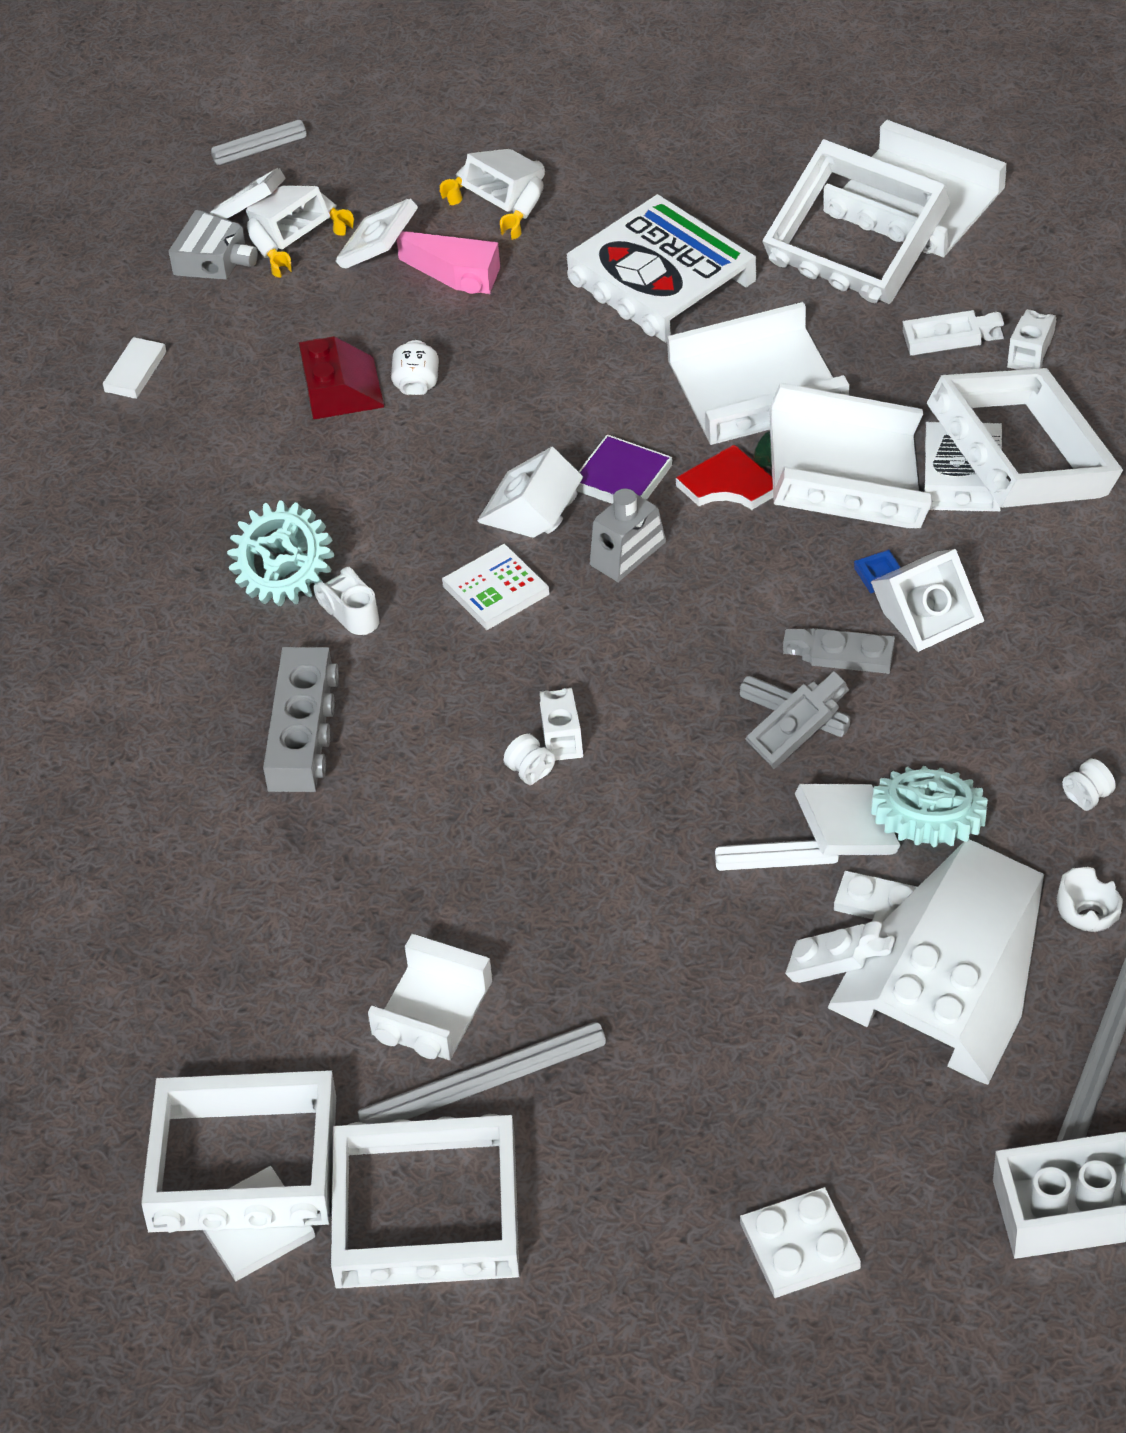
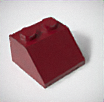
[299,336,384,420]

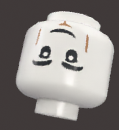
[391,340,439,395]

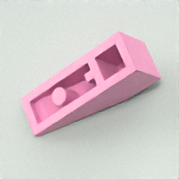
[396,231,500,294]

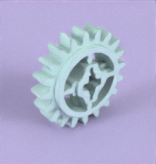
[227,501,334,606]
[871,766,988,847]

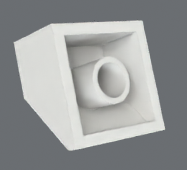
[477,446,583,538]
[871,549,984,652]

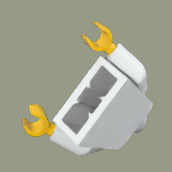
[440,149,545,240]
[246,186,354,278]

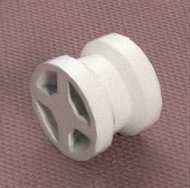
[503,734,555,785]
[1062,758,1116,811]

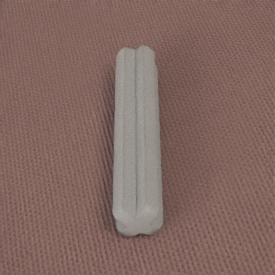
[211,120,307,165]
[740,676,851,737]

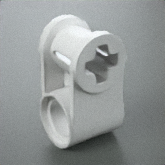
[314,567,379,635]

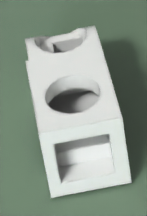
[1007,309,1056,370]
[539,688,583,761]

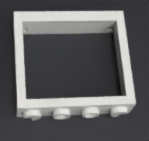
[762,139,950,304]
[927,368,1123,508]
[141,1070,336,1233]
[331,1114,519,1288]

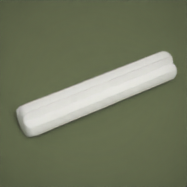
[715,840,839,871]

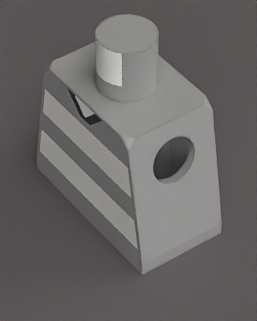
[169,210,258,279]
[590,489,666,582]

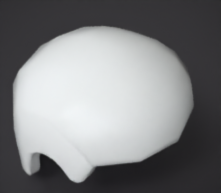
[1057,867,1123,932]

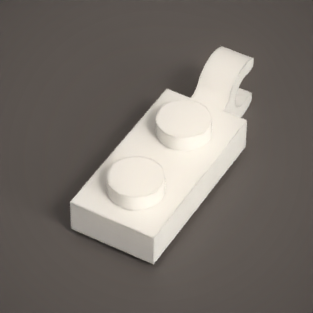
[903,310,1004,356]
[785,922,895,983]

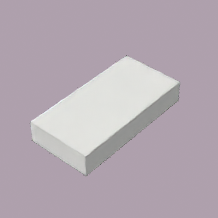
[103,337,166,399]

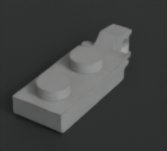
[783,628,895,674]
[745,671,849,769]

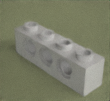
[263,647,339,792]

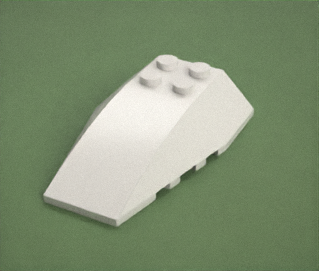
[828,839,1044,1085]

